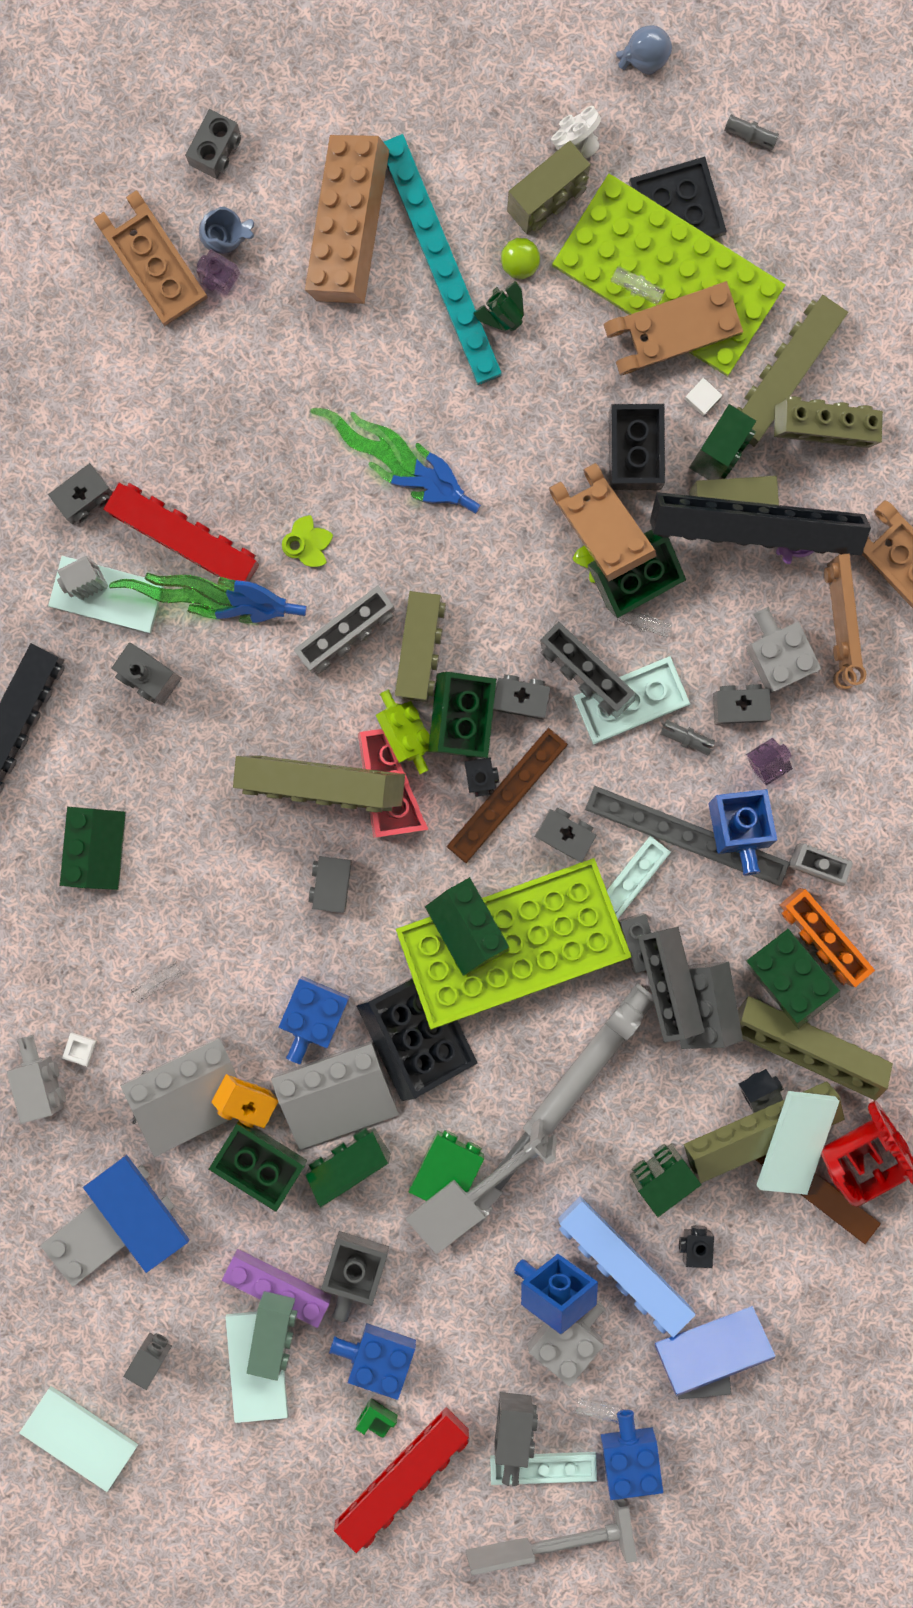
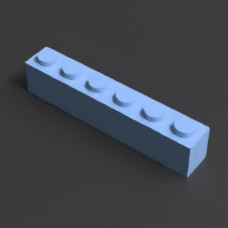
[558,1196,696,1338]

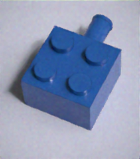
[708,789,777,876]
[278,976,350,1064]
[514,1254,598,1334]
[329,1323,416,1400]
[600,1410,663,1501]

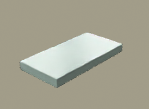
[48,556,164,634]
[573,656,690,745]
[757,1091,839,1195]
[226,1311,288,1423]
[19,1386,138,1492]

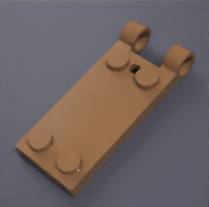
[93,190,208,327]
[603,281,743,376]
[549,463,656,581]
[862,500,913,608]
[824,554,867,690]

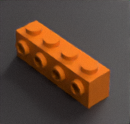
[779,888,875,988]

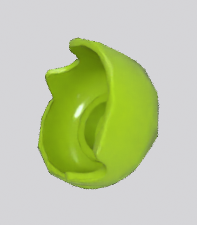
[501,238,540,280]

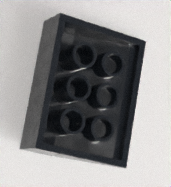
[356,978,478,1101]

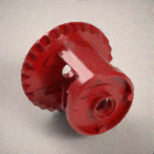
[821,1100,913,1207]

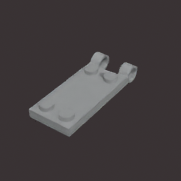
[40,1165,174,1287]

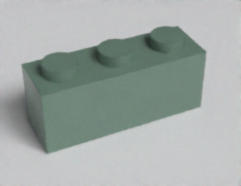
[246,1291,298,1381]

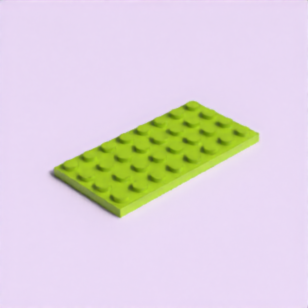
[552,173,786,377]
[396,858,632,1030]

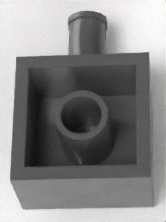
[111,642,182,704]
[321,1231,389,1322]
[494,1392,538,1486]

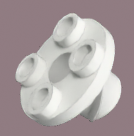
[551,106,601,159]

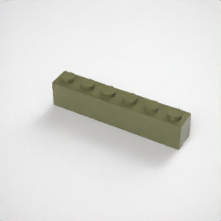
[737,294,848,447]
[738,996,893,1100]
[683,1081,845,1183]

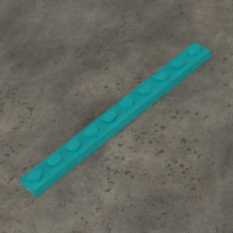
[384,134,502,385]

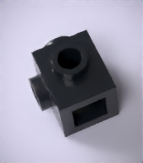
[464,757,500,797]
[738,1069,784,1113]
[679,1225,714,1269]

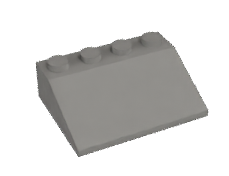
[120,1037,238,1158]
[271,1040,399,1150]

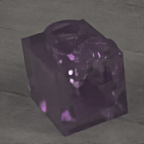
[197,249,240,296]
[746,738,793,786]

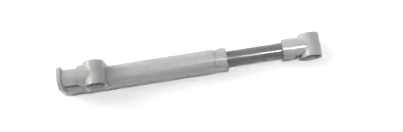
[475,983,654,1227]

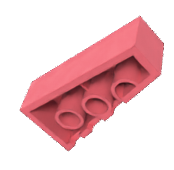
[358,729,429,838]

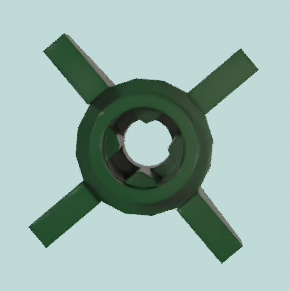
[474,281,524,331]

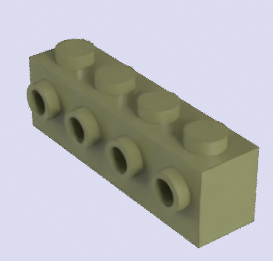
[774,396,883,448]
[395,591,446,702]

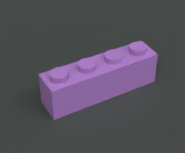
[222,1249,332,1328]

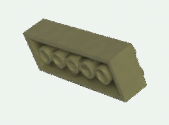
[233,755,405,812]

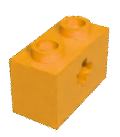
[211,1074,279,1128]

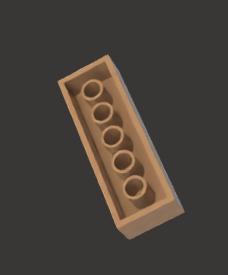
[305,135,389,304]

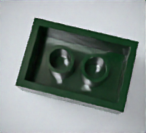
[689,404,756,480]
[588,529,686,618]
[428,671,497,758]
[746,929,840,1029]
[208,1121,307,1212]
[629,1143,702,1218]

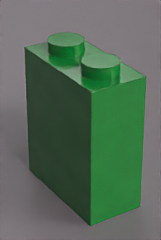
[408,1130,485,1201]

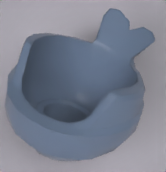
[616,25,672,75]
[199,207,254,254]

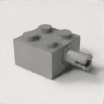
[745,607,821,693]
[7,1035,66,1124]
[527,1301,606,1387]

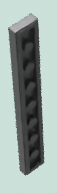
[585,786,790,887]

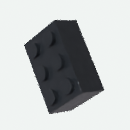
[608,404,665,490]

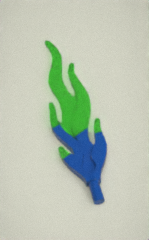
[310,408,481,514]
[109,573,307,623]

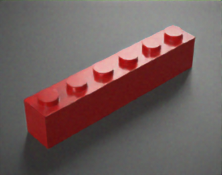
[103,482,259,586]
[334,1407,469,1553]

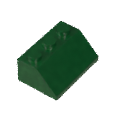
[60,806,126,890]
[425,877,510,977]
[306,1127,391,1208]

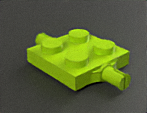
[375,690,430,775]

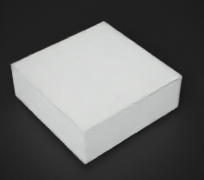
[685,378,722,417]
[62,1033,97,1067]

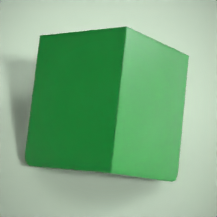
[355,1398,398,1438]

